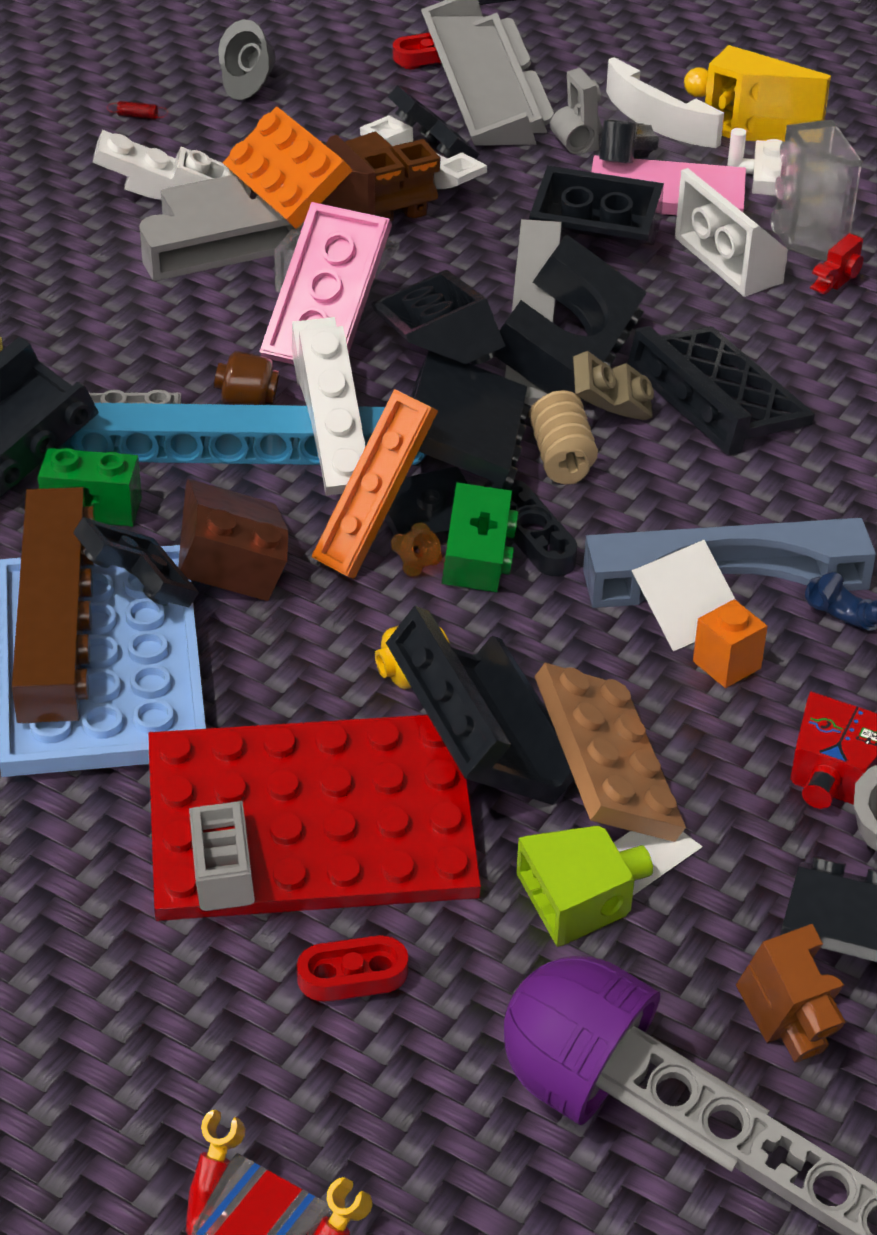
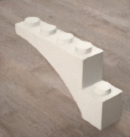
[291,317,365,496]

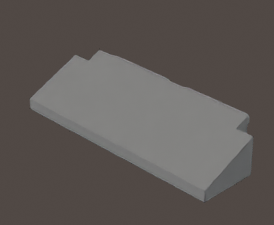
[421,0,554,145]

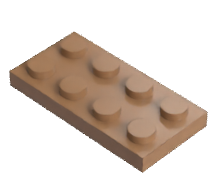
[535,663,686,842]

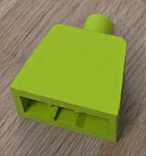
[517,826,653,947]

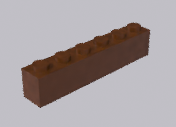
[12,487,95,723]

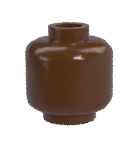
[214,351,280,405]

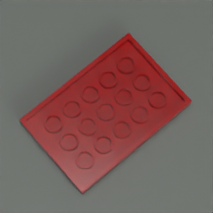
[148,715,481,921]

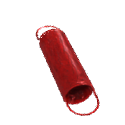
[107,101,168,119]

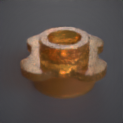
[391,523,442,577]

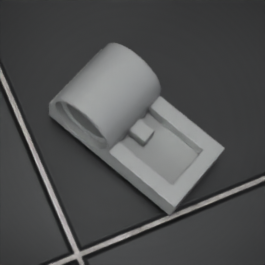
[550,68,602,155]

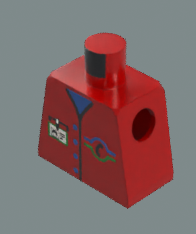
[790,691,877,809]

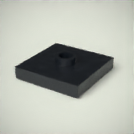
[385,467,468,552]

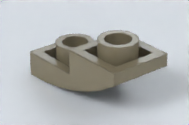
[573,351,654,420]

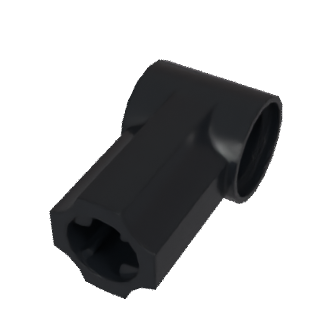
[599,120,659,163]

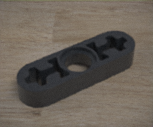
[510,480,577,577]

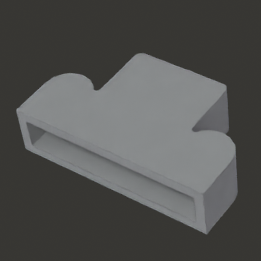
[139,175,305,282]

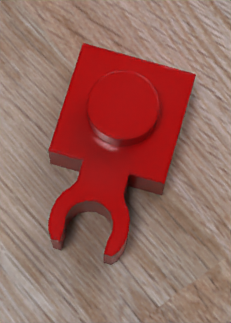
[810,233,864,295]

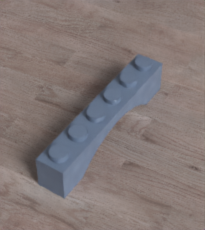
[583,518,876,608]

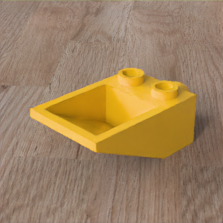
[684,45,831,145]

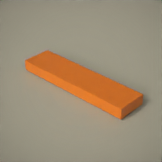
[311,389,438,579]

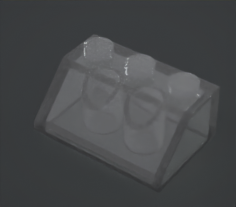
[771,119,862,261]

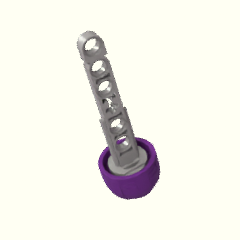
[504,956,877,1235]

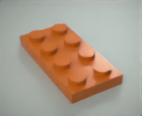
[222,106,353,229]

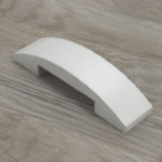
[606,57,724,148]
[360,115,487,189]

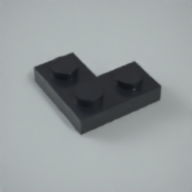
[388,85,480,159]
[73,517,199,608]

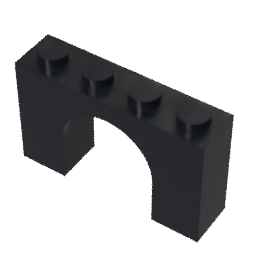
[495,234,647,394]

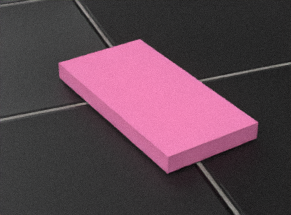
[591,155,746,216]
[260,202,392,365]

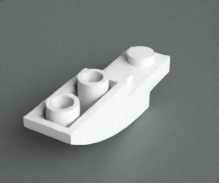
[92,130,251,200]

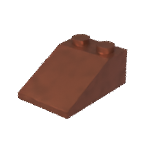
[178,478,288,601]

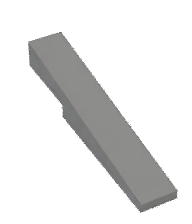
[505,219,561,406]

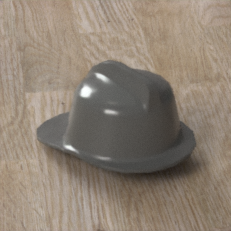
[218,19,276,101]

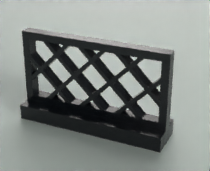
[627,326,815,455]

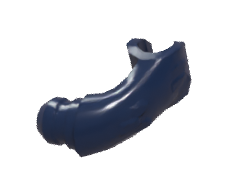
[805,572,877,630]

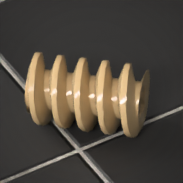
[528,390,598,485]

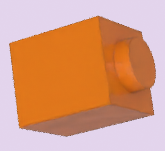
[693,599,768,688]

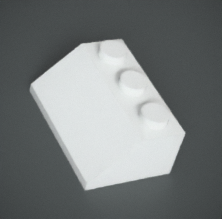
[675,168,788,297]

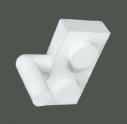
[727,128,794,197]

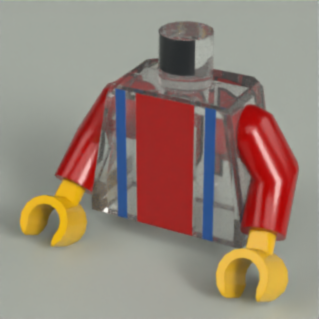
[186,1110,372,1235]

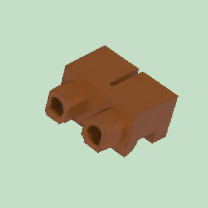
[736,924,846,1063]

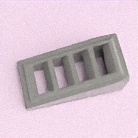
[189,801,255,911]

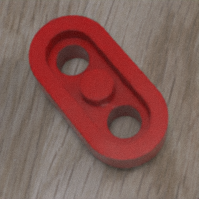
[392,33,442,69]
[297,935,408,1001]

